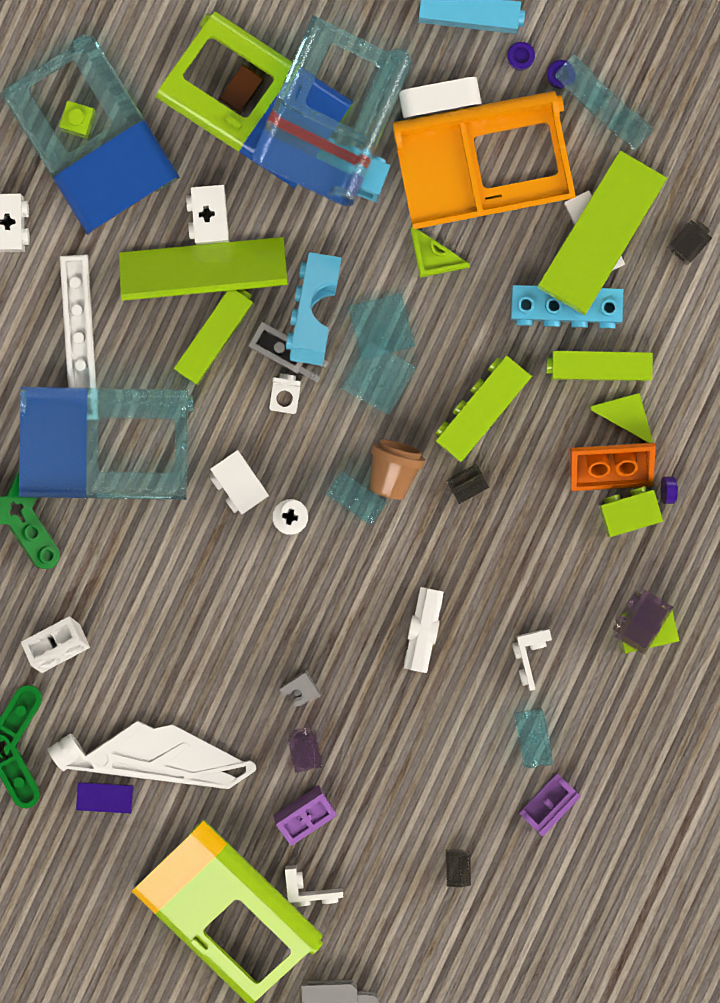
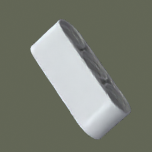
[398,77,482,120]

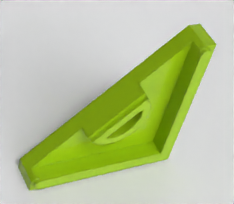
[410,227,470,278]
[590,393,653,443]

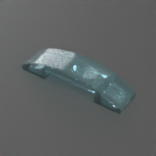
[555,54,654,150]

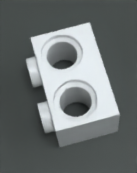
[21,616,90,673]

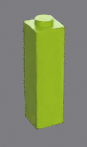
[174,289,254,385]
[546,351,653,382]

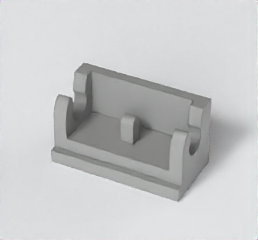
[279,670,321,706]

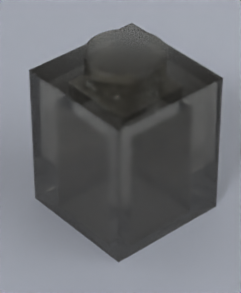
[667,220,712,265]

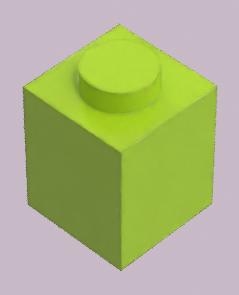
[59,100,97,140]

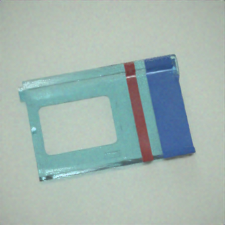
[252,15,412,206]

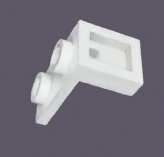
[512,628,552,691]
[285,865,343,907]

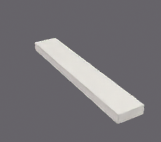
[60,255,99,421]

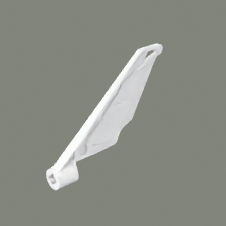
[47,720,256,789]

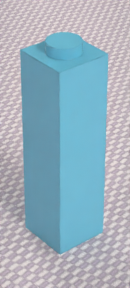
[418,0,525,34]

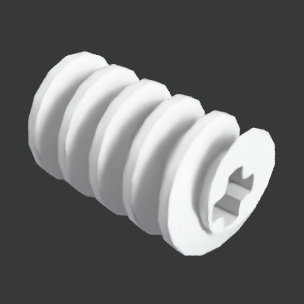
[273,499,308,534]

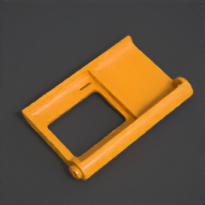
[392,91,576,229]

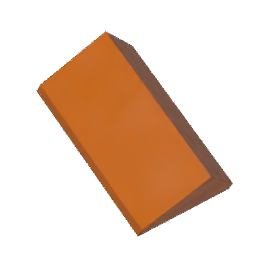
[568,443,656,491]

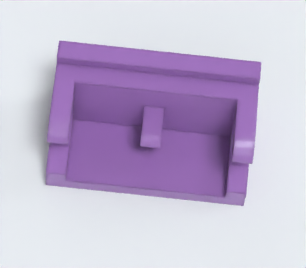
[519,773,581,836]
[273,785,337,846]

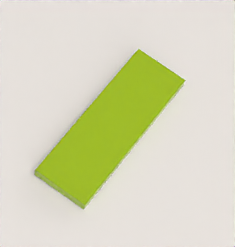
[537,150,667,316]
[119,237,288,301]

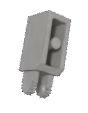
[249,322,329,383]
[302,980,380,1003]

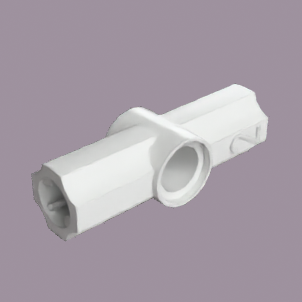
[404,587,443,673]

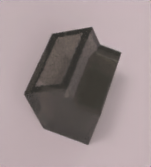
[446,464,490,504]
[445,849,471,887]

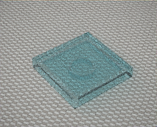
[348,293,415,361]
[341,340,417,415]

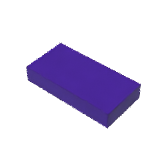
[76,782,134,814]

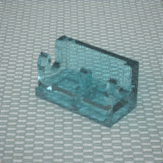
[326,471,387,525]
[514,708,554,768]

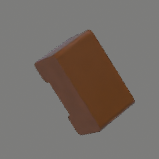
[219,65,264,116]

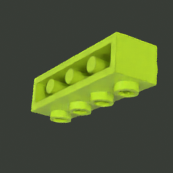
[435,355,532,462]

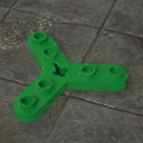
[0,468,60,569]
[0,685,43,809]

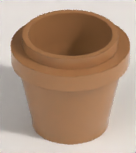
[368,439,426,500]

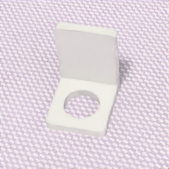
[269,373,301,414]

